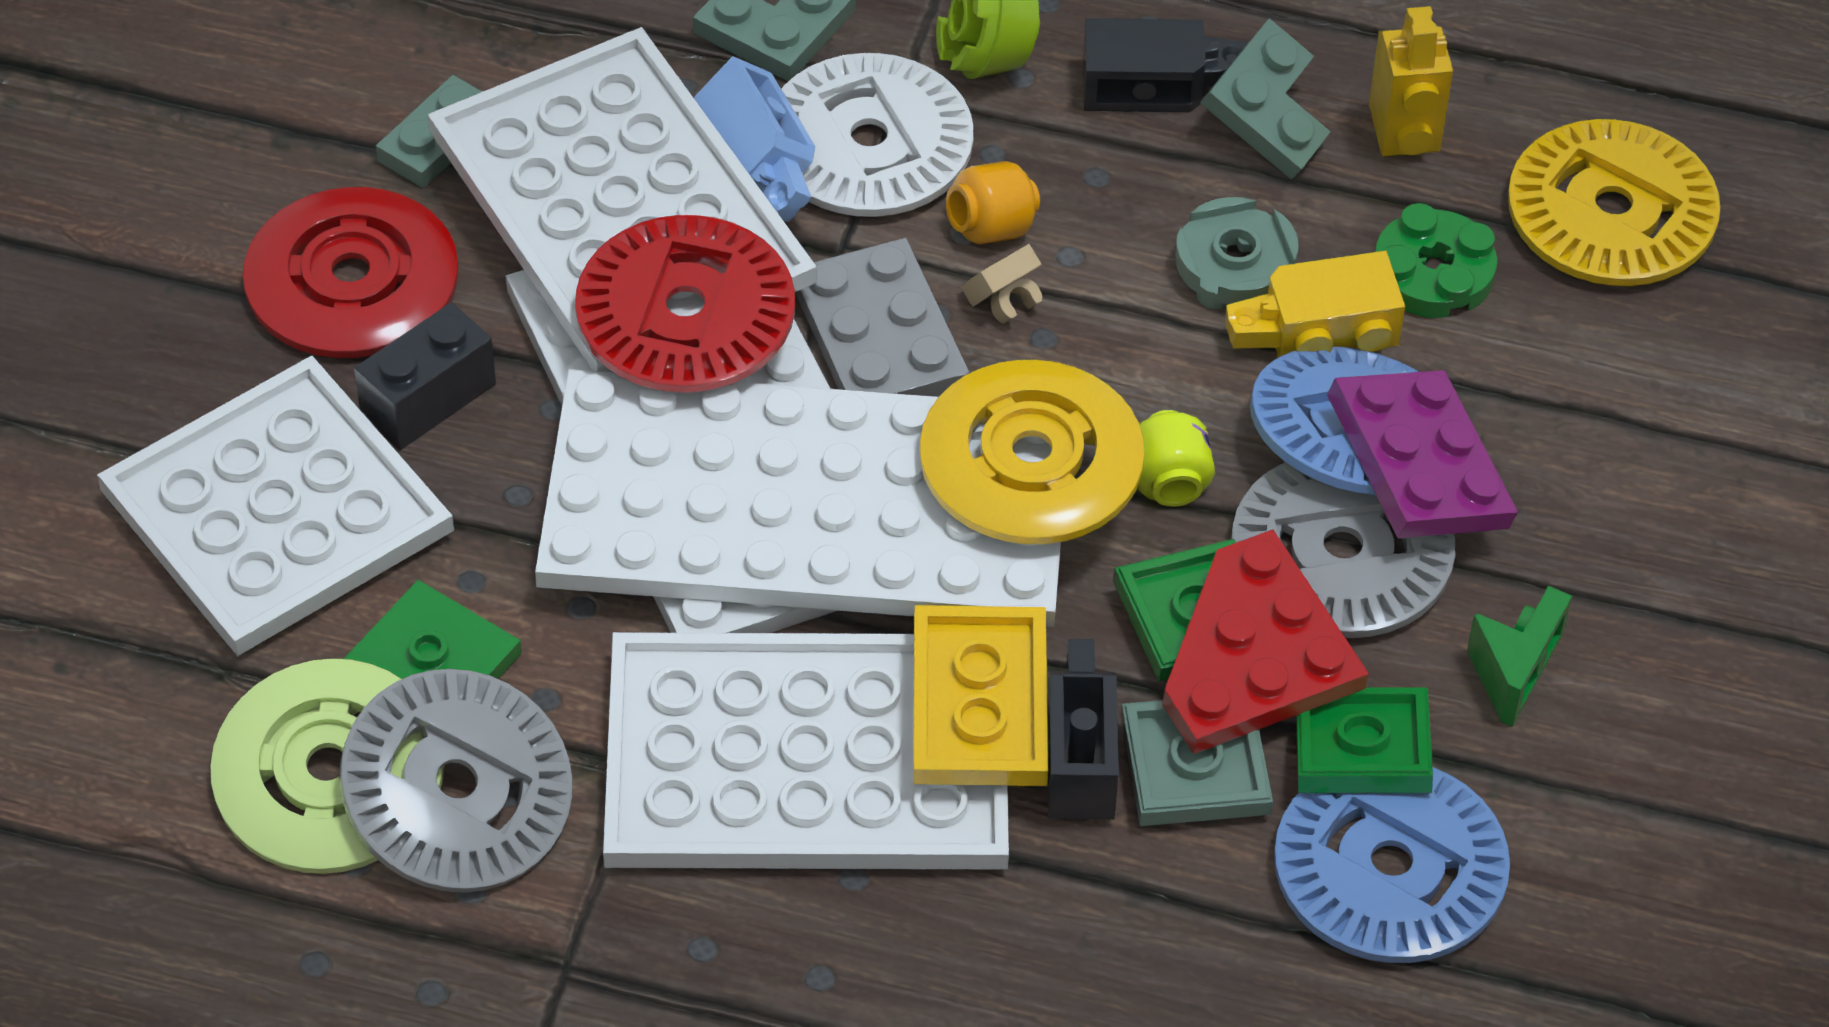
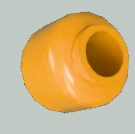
[946,161,1040,245]

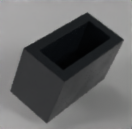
[354,302,496,451]

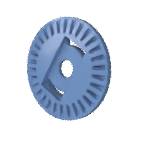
[1250,347,1418,495]
[1274,767,1510,963]

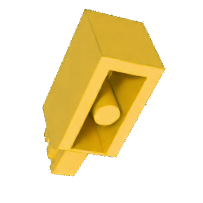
[1369,6,1453,157]
[1225,251,1405,357]

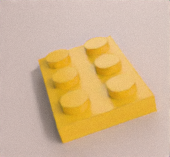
[913,605,1048,786]

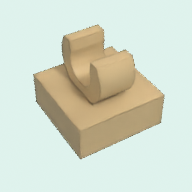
[960,244,1042,324]

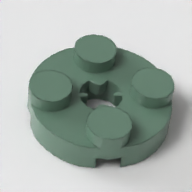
[1175,197,1299,309]

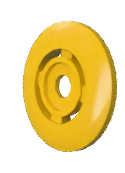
[1508,119,1720,286]
[920,360,1145,544]

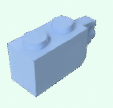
[694,56,815,222]

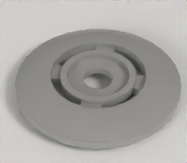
[1232,462,1455,638]
[339,669,572,893]

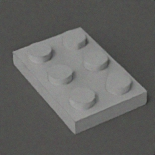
[795,238,969,397]

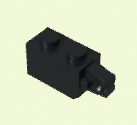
[1083,18,1247,112]
[1047,639,1119,820]

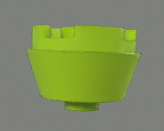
[936,0,1040,79]

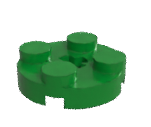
[1375,203,1497,318]

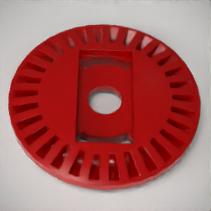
[243,187,459,358]
[575,215,795,392]

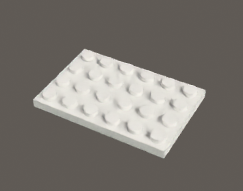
[427,27,817,372]
[603,632,1009,869]

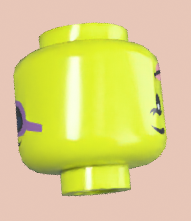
[1137,410,1215,507]

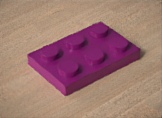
[1327,370,1518,539]

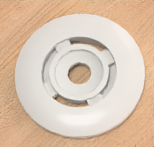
[781,53,973,217]

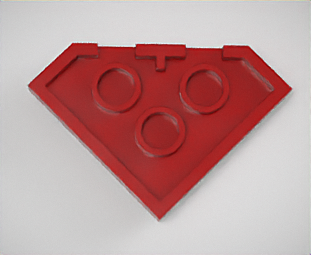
[1162,529,1369,754]

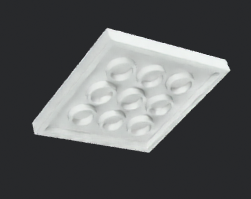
[97,356,454,656]

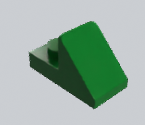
[1467,586,1572,727]

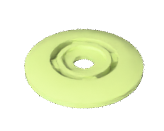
[210,659,445,874]

